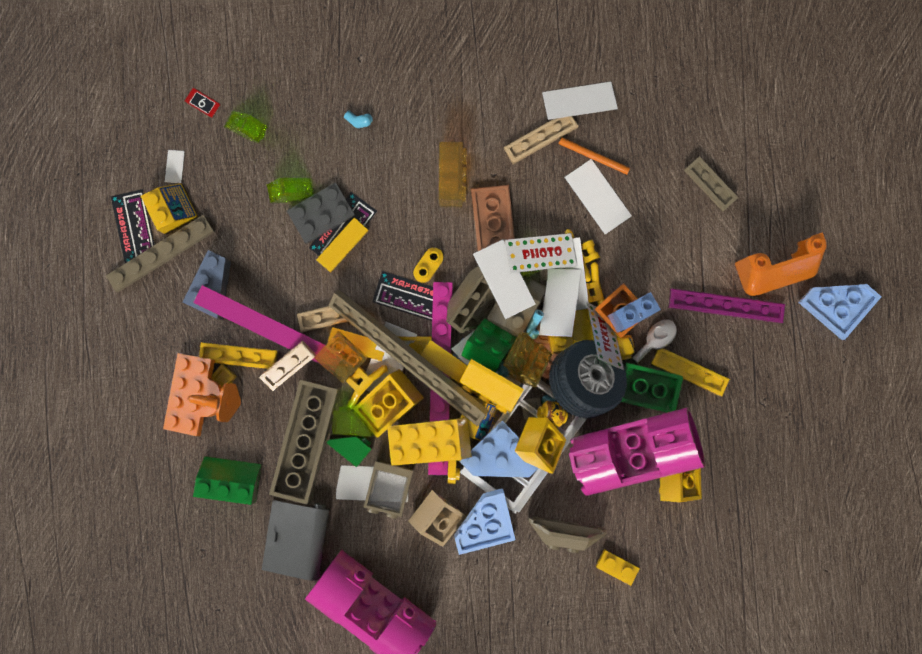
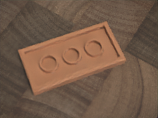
[471,185,515,251]

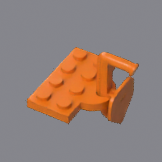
[163,353,241,436]

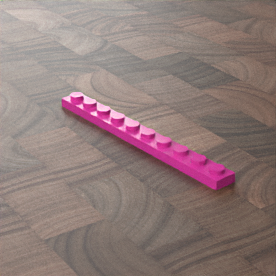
[428,282,453,475]

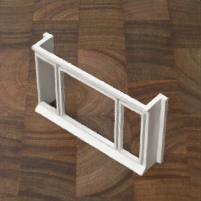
[460,373,587,514]

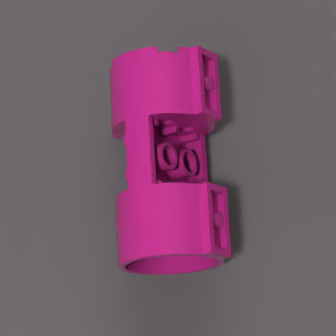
[569,407,705,496]
[305,550,437,654]

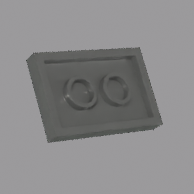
[287,182,355,244]

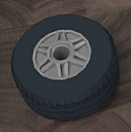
[549,340,627,419]

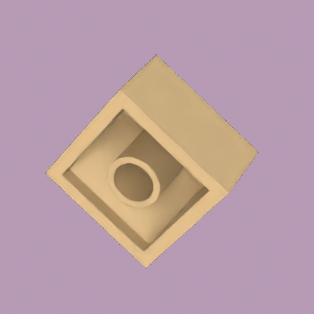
[408,490,466,547]

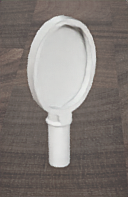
[633,320,677,363]

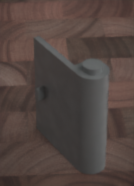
[262,500,330,581]

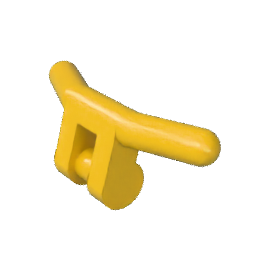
[565,229,600,282]
[586,262,604,305]
[346,365,388,409]

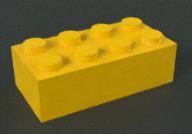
[387,418,472,466]

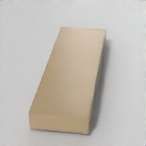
[297,306,348,333]
[259,341,316,391]

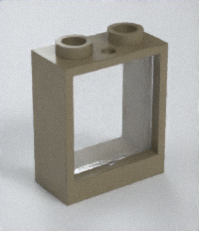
[364,460,414,519]

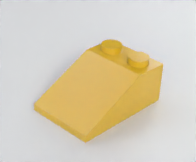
[353,368,424,438]

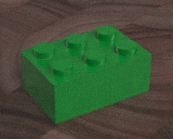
[621,363,683,413]

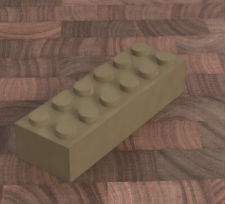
[269,380,340,504]

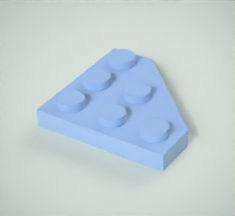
[798,284,882,340]
[460,421,538,477]
[454,488,515,555]

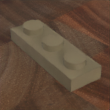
[684,156,738,212]

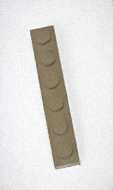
[106,215,215,292]

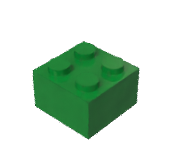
[461,318,517,373]

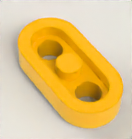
[413,248,443,283]
[448,460,460,484]

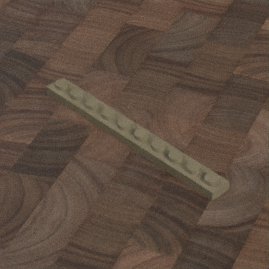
[329,290,489,426]

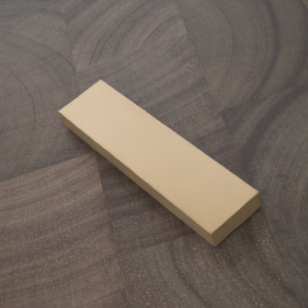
[504,116,578,164]

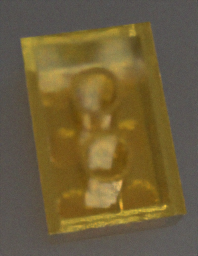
[439,142,467,207]

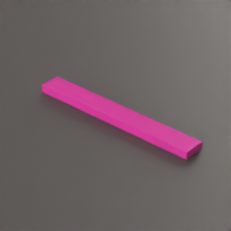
[193,285,344,371]

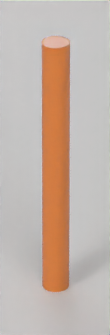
[559,137,630,175]

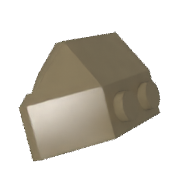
[446,266,496,333]
[487,278,546,351]
[528,515,607,553]

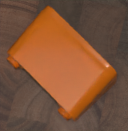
[735,232,827,296]

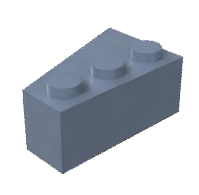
[183,250,231,320]

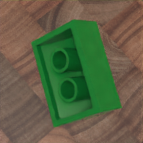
[193,456,262,505]

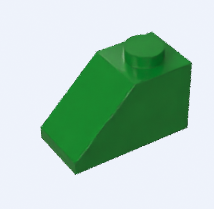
[327,436,373,467]

